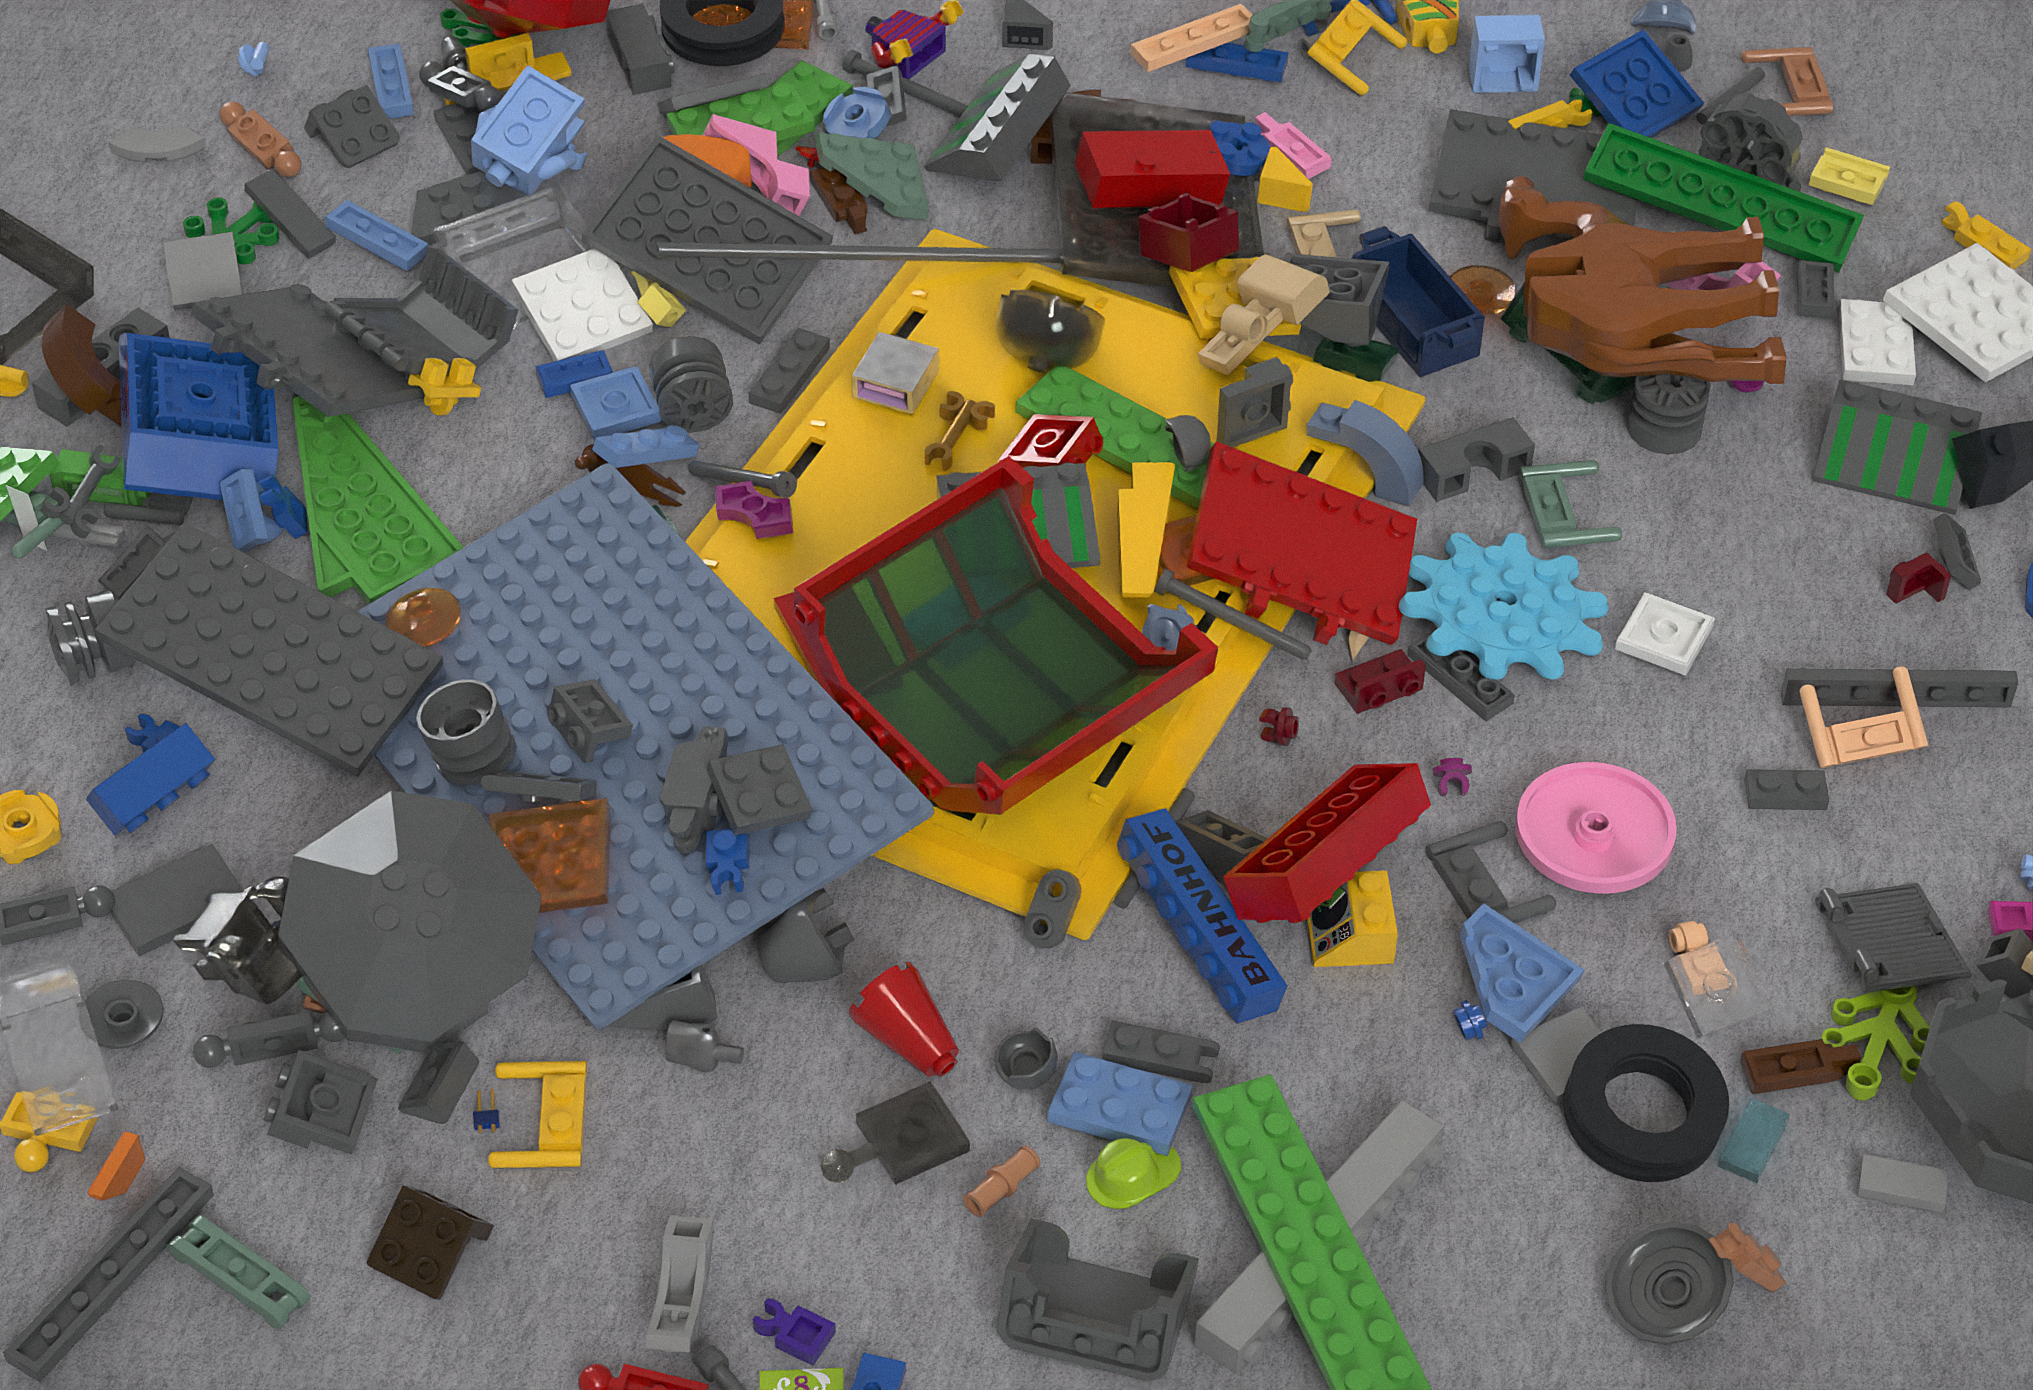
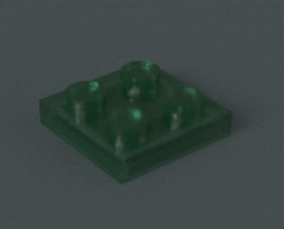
[1313,337,1399,382]

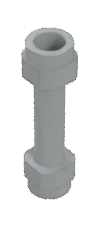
[812,0,838,41]

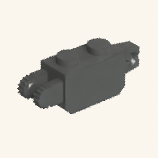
[659,726,728,855]

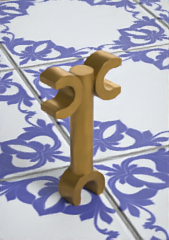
[925,391,995,471]

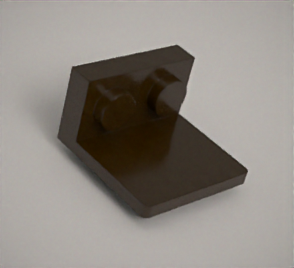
[367,1185,494,1300]

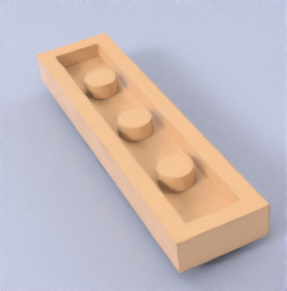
[1131,4,1252,72]

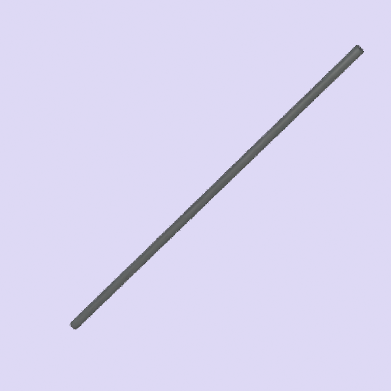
[656,242,1270,265]

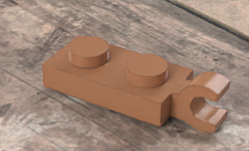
[1709,1223,1786,1293]

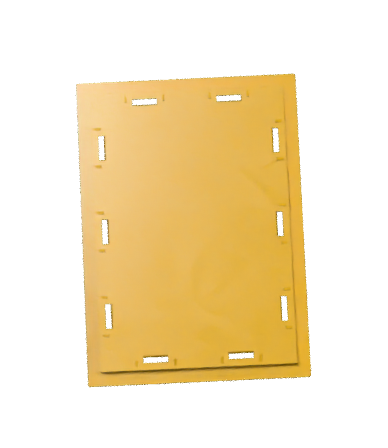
[685,229,1426,940]

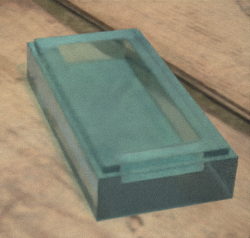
[1717,1098,1790,1183]

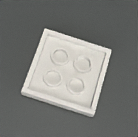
[511,248,653,362]

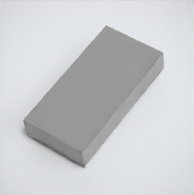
[1857,1154,1949,1213]

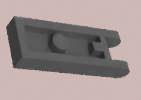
[481,770,597,806]
[1102,1021,1220,1083]

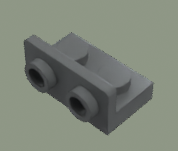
[547,679,633,763]

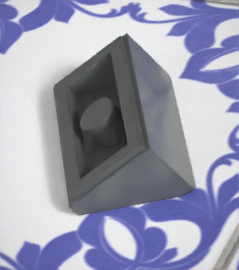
[398,1042,479,1124]

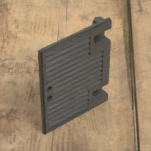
[1815,883,1972,993]

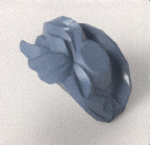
[1631,0,1696,34]
[1142,604,1196,651]

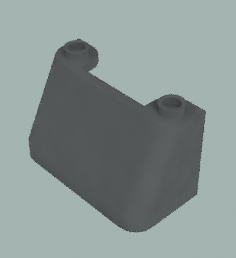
[997,1219,1199,1381]

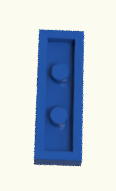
[1186,43,1288,82]

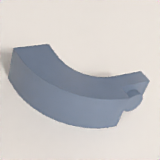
[1307,400,1424,506]

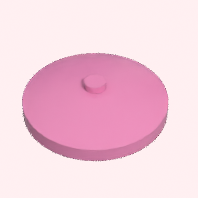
[1515,762,1677,894]

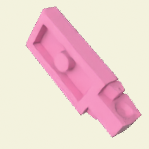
[1255,112,1332,179]

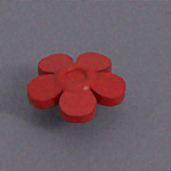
[796,145,819,168]

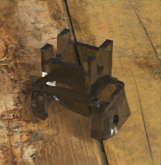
[173,876,302,1005]

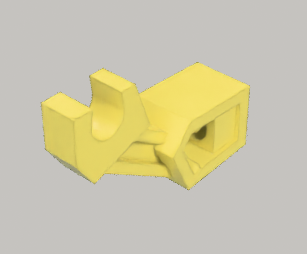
[631,270,686,327]

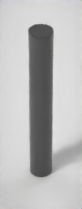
[1696,67,1765,125]

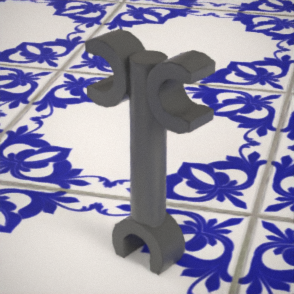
[40,445,120,539]

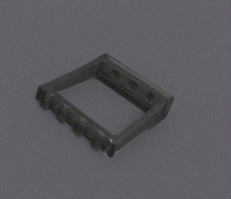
[0,209,94,365]

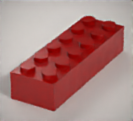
[1223,763,1431,923]

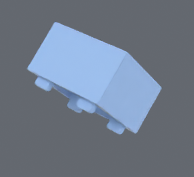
[1468,15,1545,93]

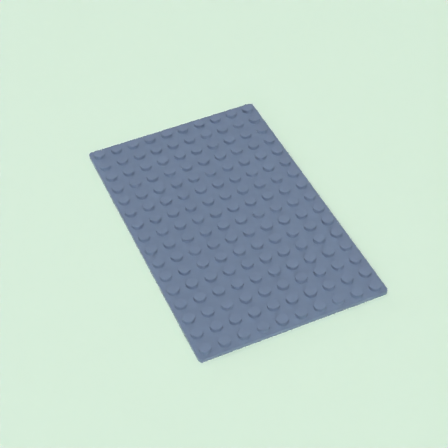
[357,463,934,1029]

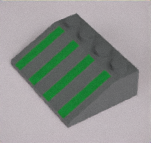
[924,54,1071,181]
[1812,379,1982,515]
[936,463,1100,577]

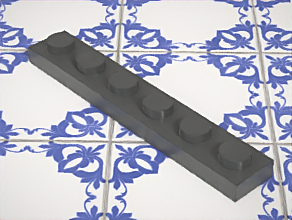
[1780,668,2018,708]
[3,1166,214,1382]

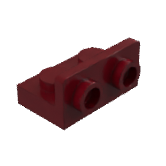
[1334,649,1426,714]

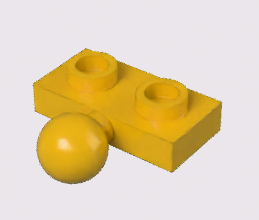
[0,1092,98,1173]

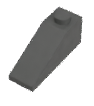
[1176,810,1268,888]
[583,965,717,1030]

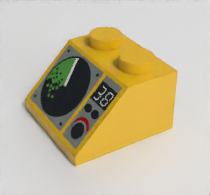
[1306,870,1398,967]

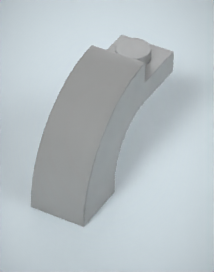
[646,1215,713,1353]

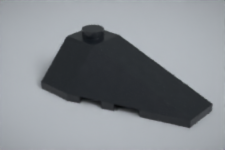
[1952,420,2033,509]

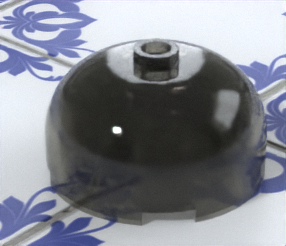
[995,290,1105,373]

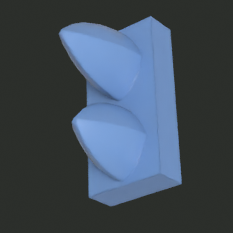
[220,469,284,552]

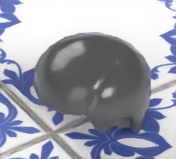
[1165,415,1211,472]
[995,1028,1058,1090]

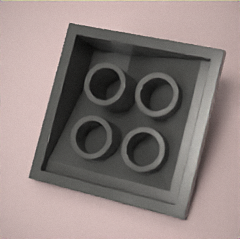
[1283,253,1389,347]

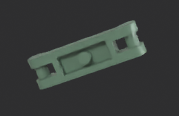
[1244,0,1333,52]
[166,1215,311,1330]

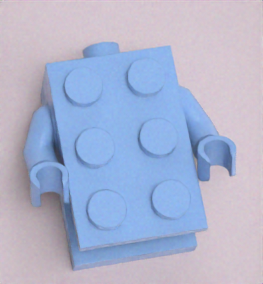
[471,65,587,197]

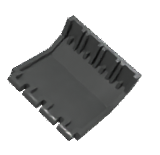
[325,248,519,374]

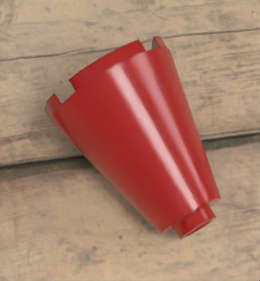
[849,961,959,1077]

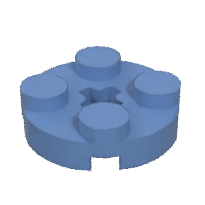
[824,87,892,139]

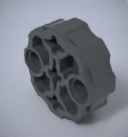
[1698,93,1803,185]

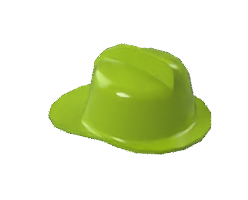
[1086,1138,1181,1209]

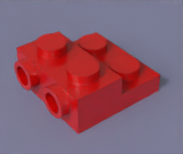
[999,414,1103,468]

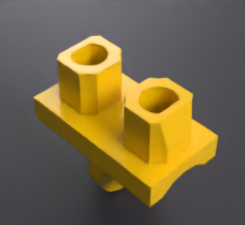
[408,358,482,416]

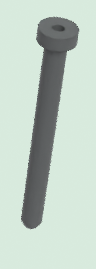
[842,50,968,117]
[688,460,797,498]
[1154,568,1312,660]

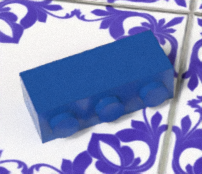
[86,723,216,836]

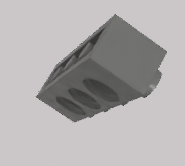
[31,307,170,427]

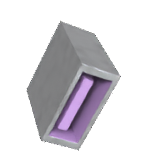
[852,332,939,414]

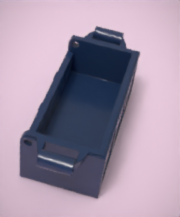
[1351,226,1485,377]

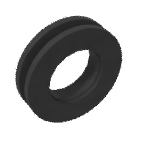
[659,0,784,66]
[1563,1024,1729,1182]

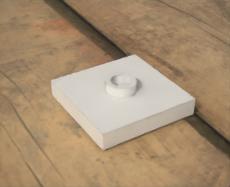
[1615,592,1715,676]

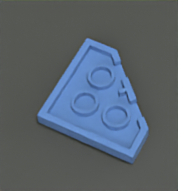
[1459,903,1585,1043]

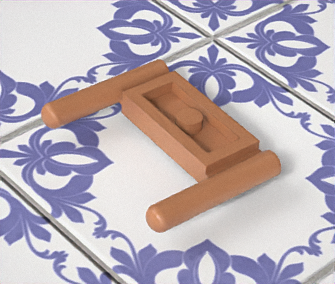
[1741,47,1833,116]

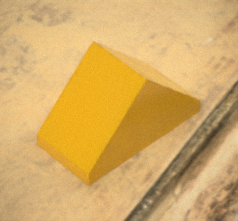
[1257,146,1313,212]

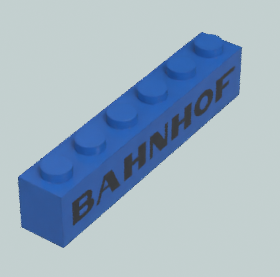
[1116,808,1288,1024]

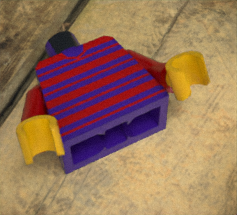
[865,0,964,80]

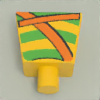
[1396,0,1459,53]

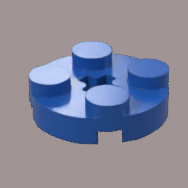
[1209,121,1270,176]

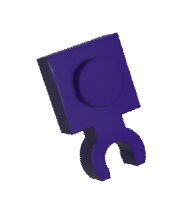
[752,1298,836,1366]

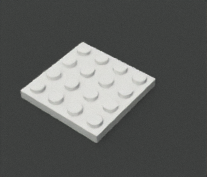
[1883,243,2033,383]

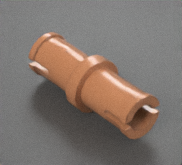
[963,1145,1040,1217]

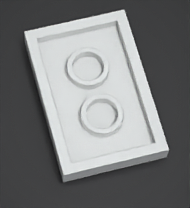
[1838,299,1916,385]

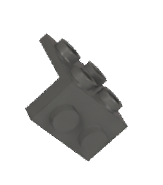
[304,85,400,168]

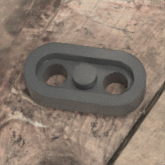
[1024,870,1081,948]

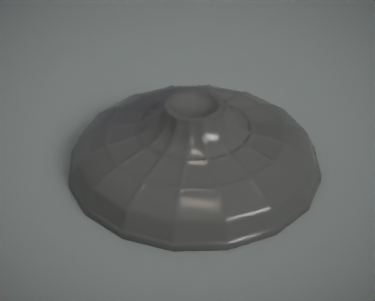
[1605,1221,1734,1345]

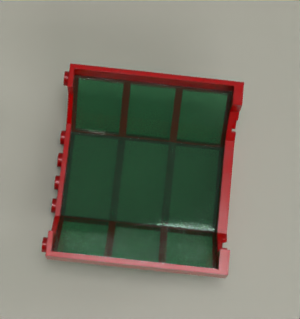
[793,456,1219,815]

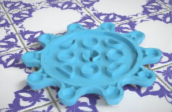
[1399,532,1608,680]

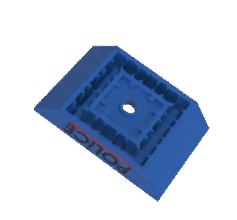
[119,333,278,505]

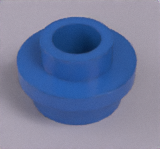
[1453,1000,1488,1041]

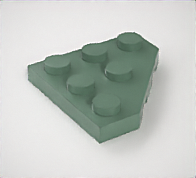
[815,132,929,220]

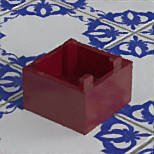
[1139,193,1239,272]

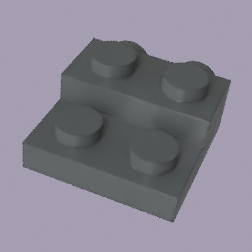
[1217,357,1293,447]
[263,1050,378,1154]

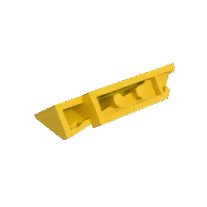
[1117,462,1175,597]

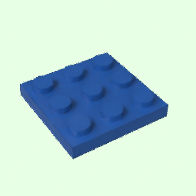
[1570,29,1704,138]

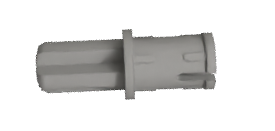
[52,520,125,547]

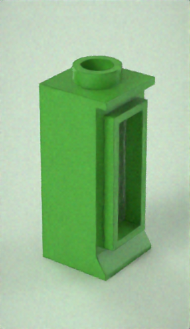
[49,449,152,506]

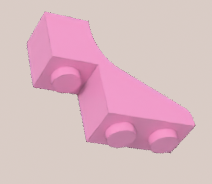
[703,114,810,216]

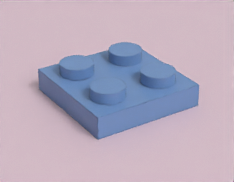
[570,366,662,441]

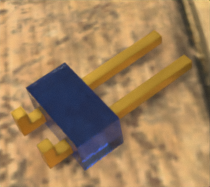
[473,1089,500,1133]

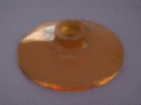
[1450,265,1516,315]
[386,587,461,647]

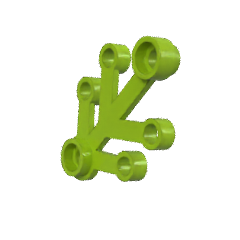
[1821,986,1930,1101]

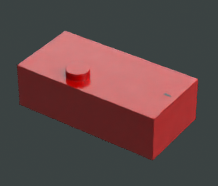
[1075,130,1230,208]

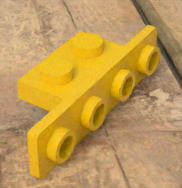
[442,33,572,106]

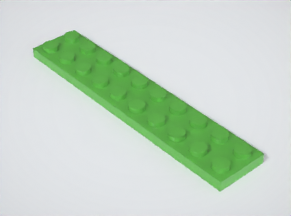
[1192,1074,1432,1390]

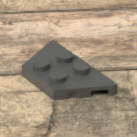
[411,171,536,245]

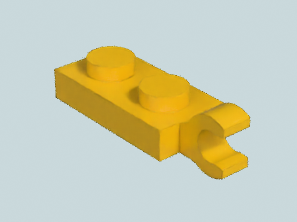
[1508,99,1592,130]
[1941,201,2032,270]

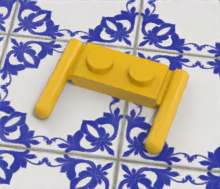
[1307,0,1407,96]
[488,1061,587,1168]

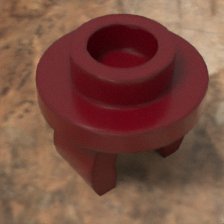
[1259,707,1299,746]

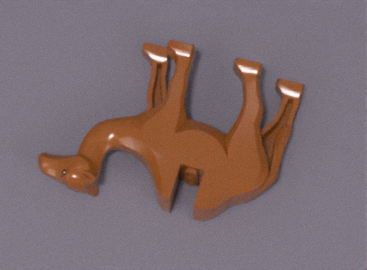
[1498,176,1787,384]

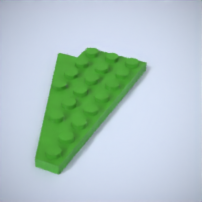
[292,396,464,605]

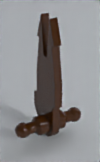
[575,444,686,507]

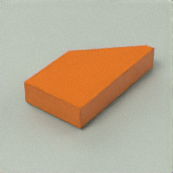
[87,1131,145,1201]

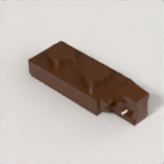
[810,167,868,234]
[1740,1039,1861,1094]

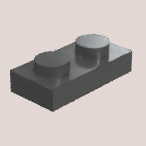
[867,65,907,126]
[1744,769,1829,810]

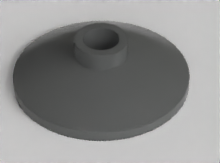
[79,980,164,1049]

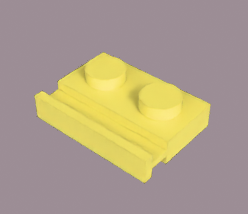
[1809,147,1890,205]

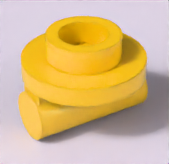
[0,365,29,397]

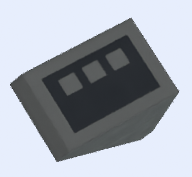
[1002,0,1053,50]

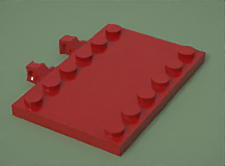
[1186,441,1418,645]

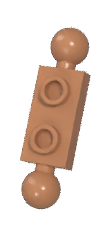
[219,101,302,177]

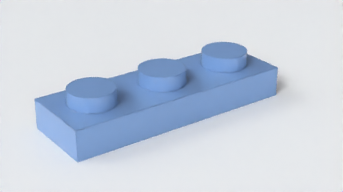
[368,44,414,118]
[325,200,429,271]
[592,425,700,468]

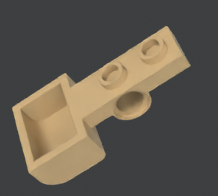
[1198,254,1330,375]

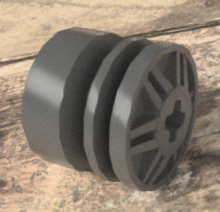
[649,336,733,433]
[1627,374,1711,455]
[46,589,134,685]
[416,679,517,786]

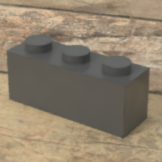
[606,3,675,95]

